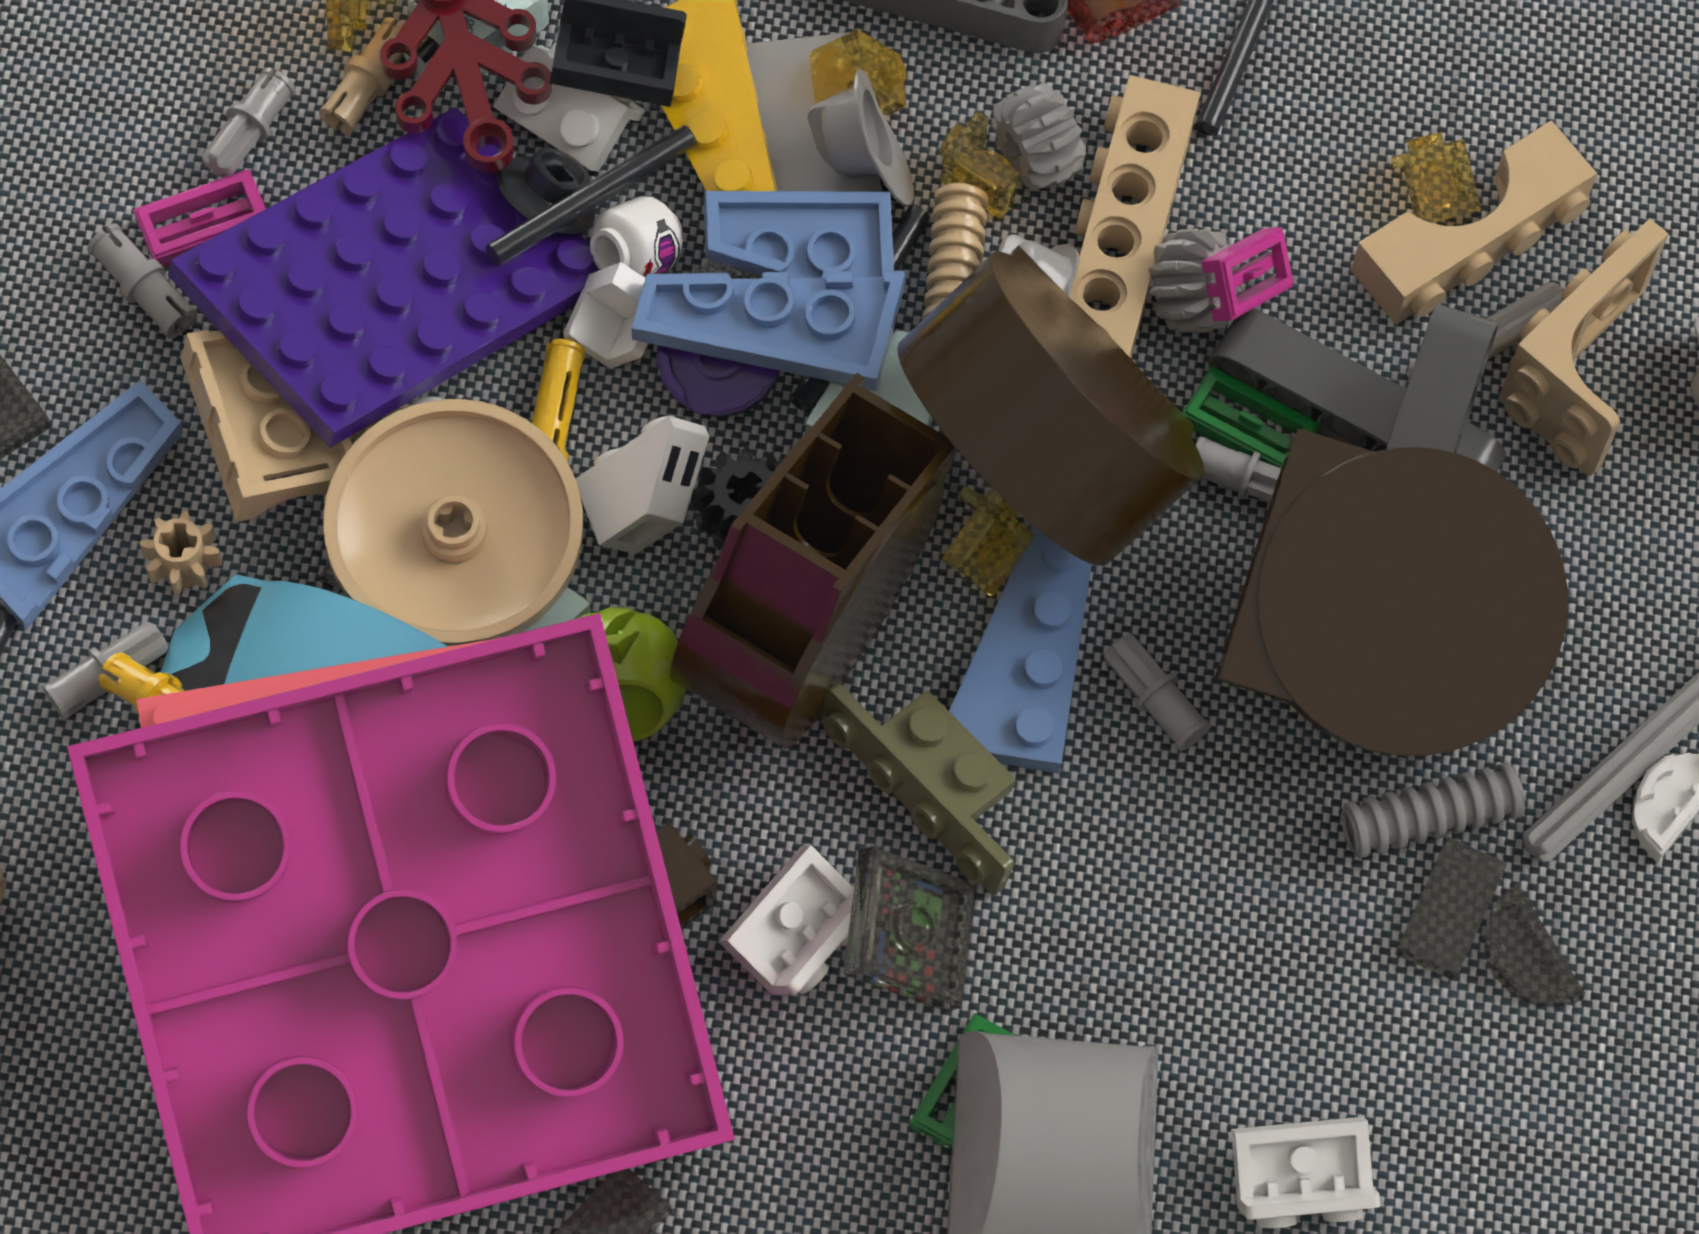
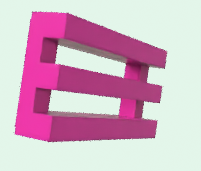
[133,169,266,267]
[1201,227,1294,322]

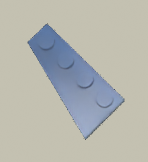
[631,271,906,391]
[0,380,183,631]
[949,526,1092,773]

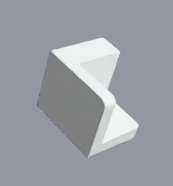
[563,262,648,369]

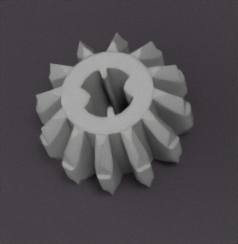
[992,82,1086,191]
[1148,228,1243,333]

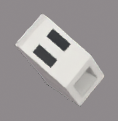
[576,416,709,554]

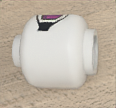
[590,196,683,278]

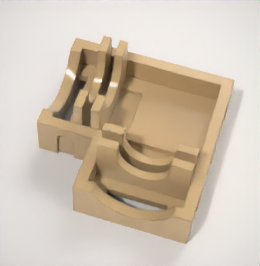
[181,330,406,522]

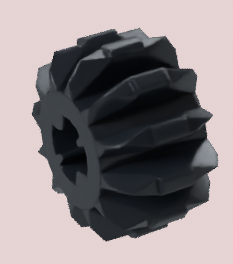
[691,445,777,550]

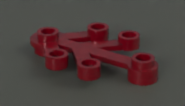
[380,0,552,173]

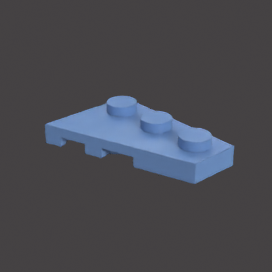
[703,191,894,278]

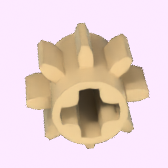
[140,511,222,596]

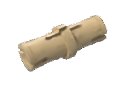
[319,17,404,135]

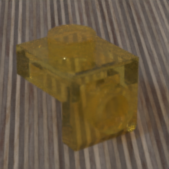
[810,29,907,116]
[941,486,1035,597]

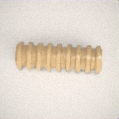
[922,183,989,320]

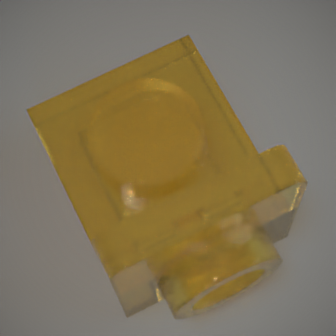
[939,111,1019,220]
[1391,132,1481,223]

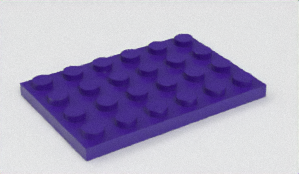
[168,107,600,448]

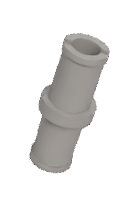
[87,223,198,339]

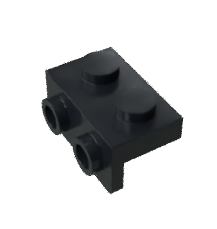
[549,0,687,107]

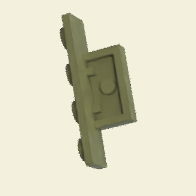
[820,683,1016,896]

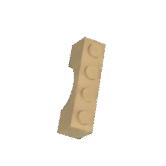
[1351,120,1597,325]

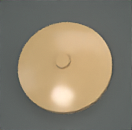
[323,399,583,646]

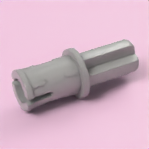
[202,67,296,178]
[1196,436,1281,502]
[42,622,168,721]
[1104,634,1211,752]

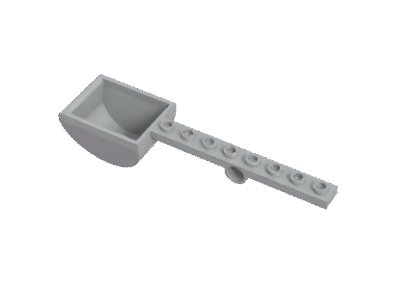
[947,1031,1158,1234]

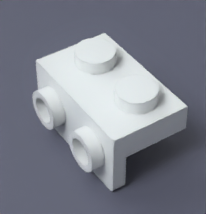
[493,42,645,172]
[718,845,878,996]
[1231,1117,1380,1228]

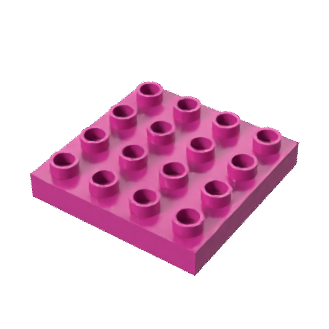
[67,613,735,1234]

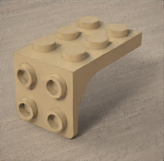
[1498,218,1669,476]

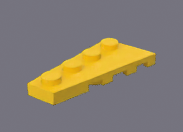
[661,0,778,191]

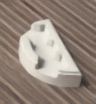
[1632,753,1699,863]

